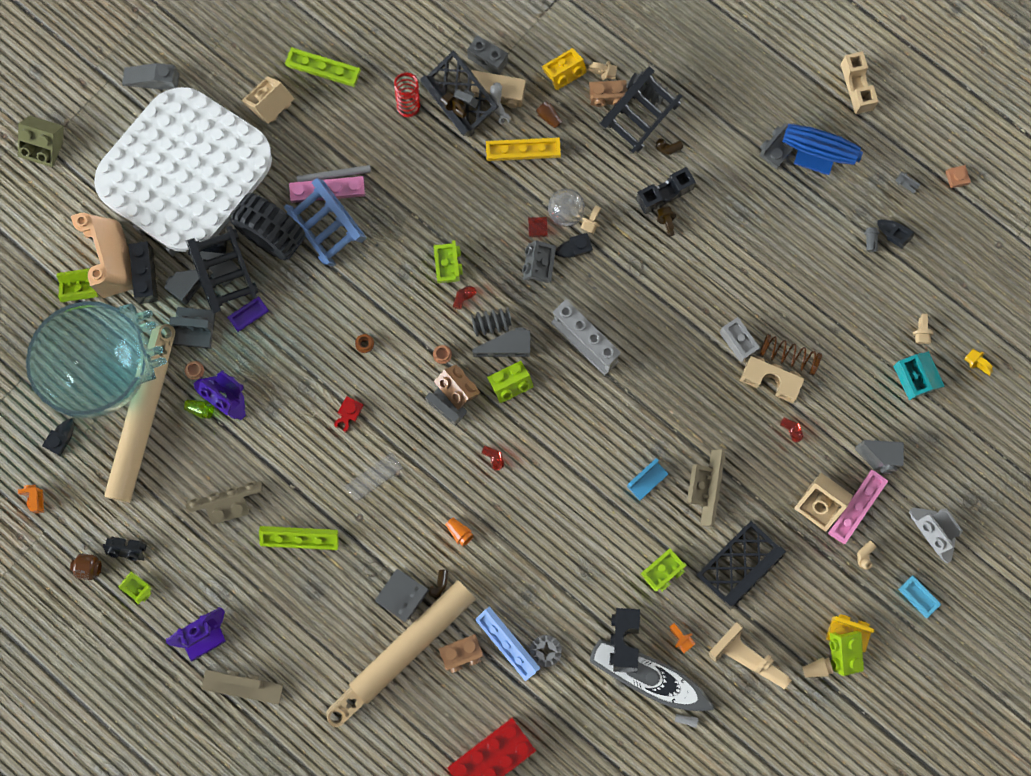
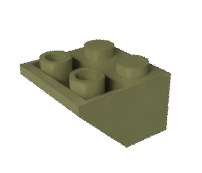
[17,115,64,167]

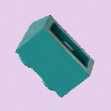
[893,352,945,400]

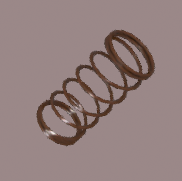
[759,334,822,376]

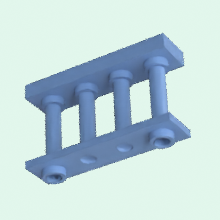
[284,178,367,267]

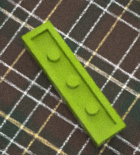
[285,47,361,87]
[259,526,339,550]

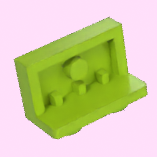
[433,240,463,284]
[56,268,99,302]
[487,361,534,403]
[640,548,686,592]
[829,631,864,676]

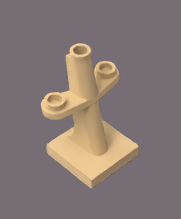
[710,622,792,690]

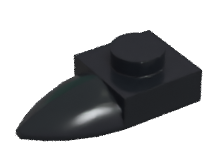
[877,219,914,249]
[555,233,593,258]
[42,418,74,456]

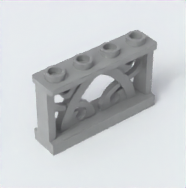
[551,300,621,376]

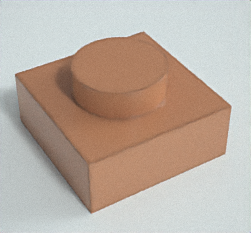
[945,165,971,189]

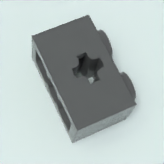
[467,35,508,75]

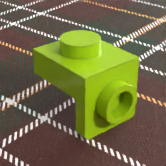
[118,571,152,604]

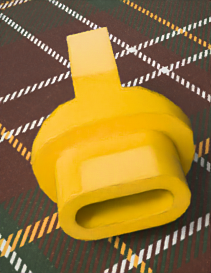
[964,348,993,376]

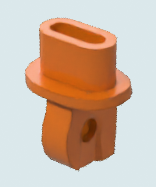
[670,623,696,653]

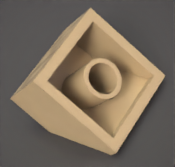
[242,76,294,124]
[794,473,853,532]

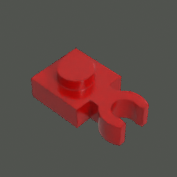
[334,396,364,433]

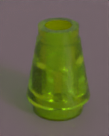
[184,399,214,420]

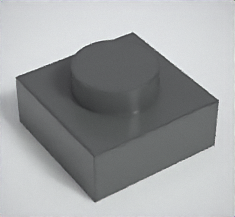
[454,89,479,108]

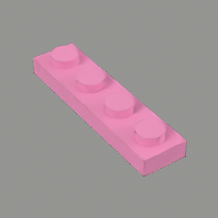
[289,176,365,203]
[828,470,888,544]

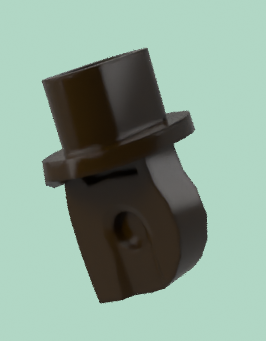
[440,92,467,118]
[657,206,676,237]

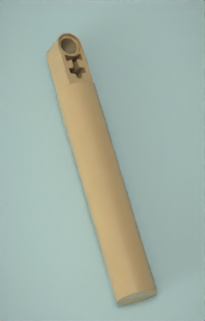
[104,324,175,503]
[326,580,476,727]

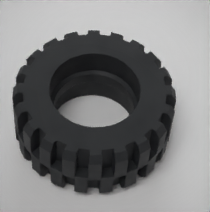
[230,193,305,261]

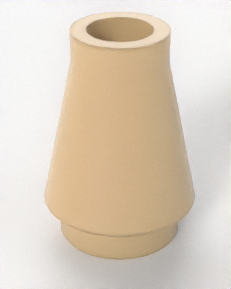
[802,657,833,678]

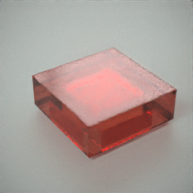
[528,217,548,237]

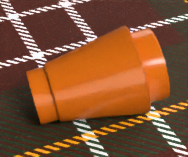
[446,517,474,546]

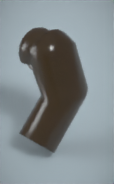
[656,138,684,155]
[429,570,448,598]

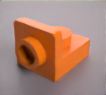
[18,485,44,514]

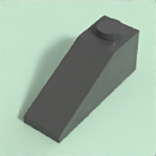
[122,63,180,90]
[473,327,530,357]

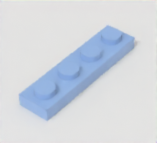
[475,606,540,681]

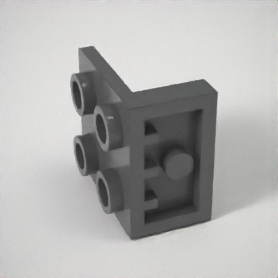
[375,569,429,623]

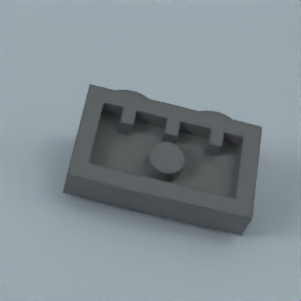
[759,123,794,169]
[522,240,556,283]
[425,388,467,426]

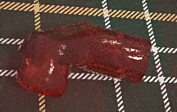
[453,286,476,310]
[780,417,803,443]
[481,445,504,471]

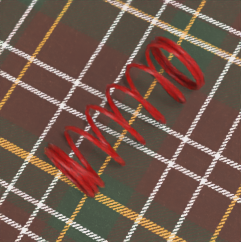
[394,72,420,117]

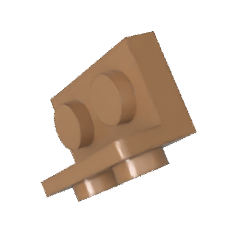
[589,80,627,107]
[438,634,484,673]

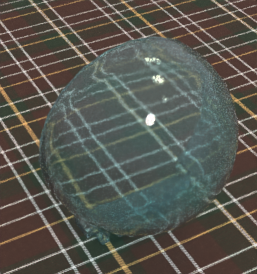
[26,301,167,419]

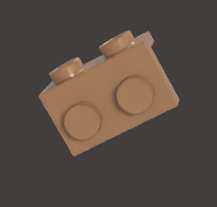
[434,364,481,409]

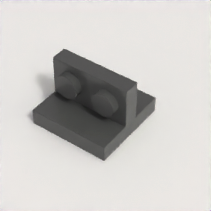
[169,307,216,349]

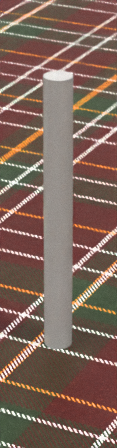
[296,165,371,182]

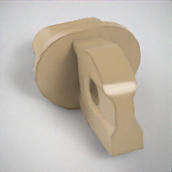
[587,61,617,80]
[580,205,601,234]
[913,314,934,344]

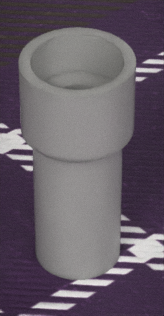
[675,714,698,728]

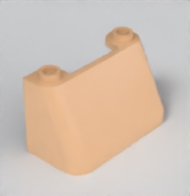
[71,213,133,298]

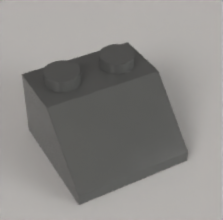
[855,440,904,474]

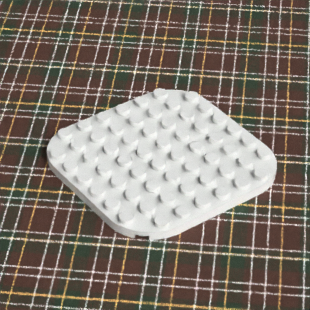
[95,87,272,252]

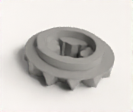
[530,635,562,667]

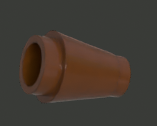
[536,101,562,129]

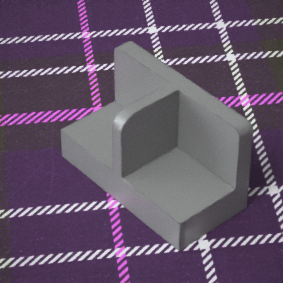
[719,317,760,363]

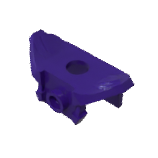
[193,370,246,420]
[166,607,226,662]

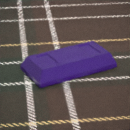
[228,296,269,332]

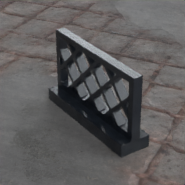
[420,50,499,137]
[696,521,786,610]

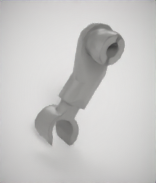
[489,82,511,124]

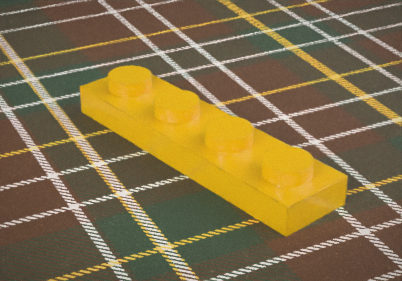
[486,138,561,161]

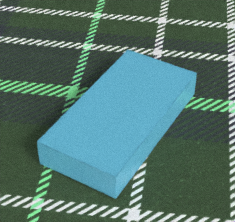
[898,576,942,618]

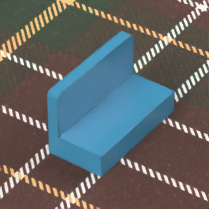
[627,458,668,501]

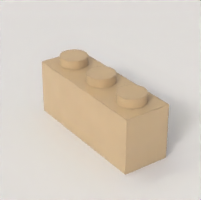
[471,70,526,108]

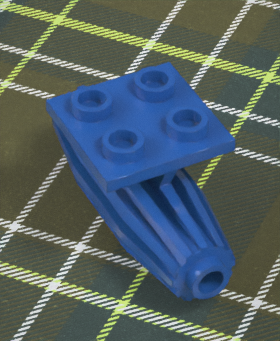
[782,124,863,175]

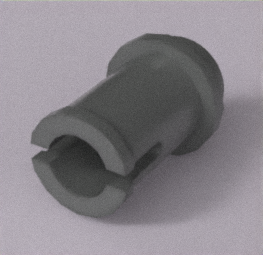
[895,172,920,194]
[864,227,880,252]

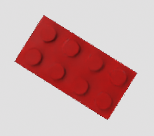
[447,718,536,776]

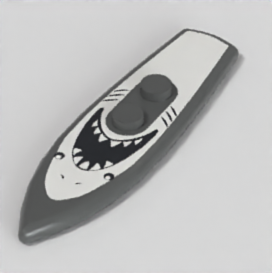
[590,639,715,711]

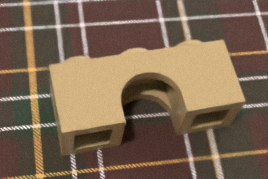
[841,51,878,115]
[739,356,804,403]

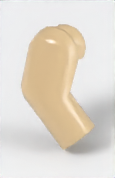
[857,541,877,570]

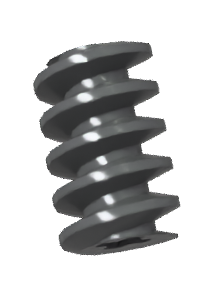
[626,71,668,107]
[471,307,512,336]

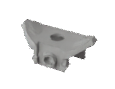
[909,508,963,563]

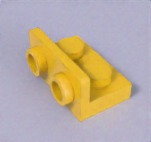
[542,48,587,90]
[826,614,874,653]

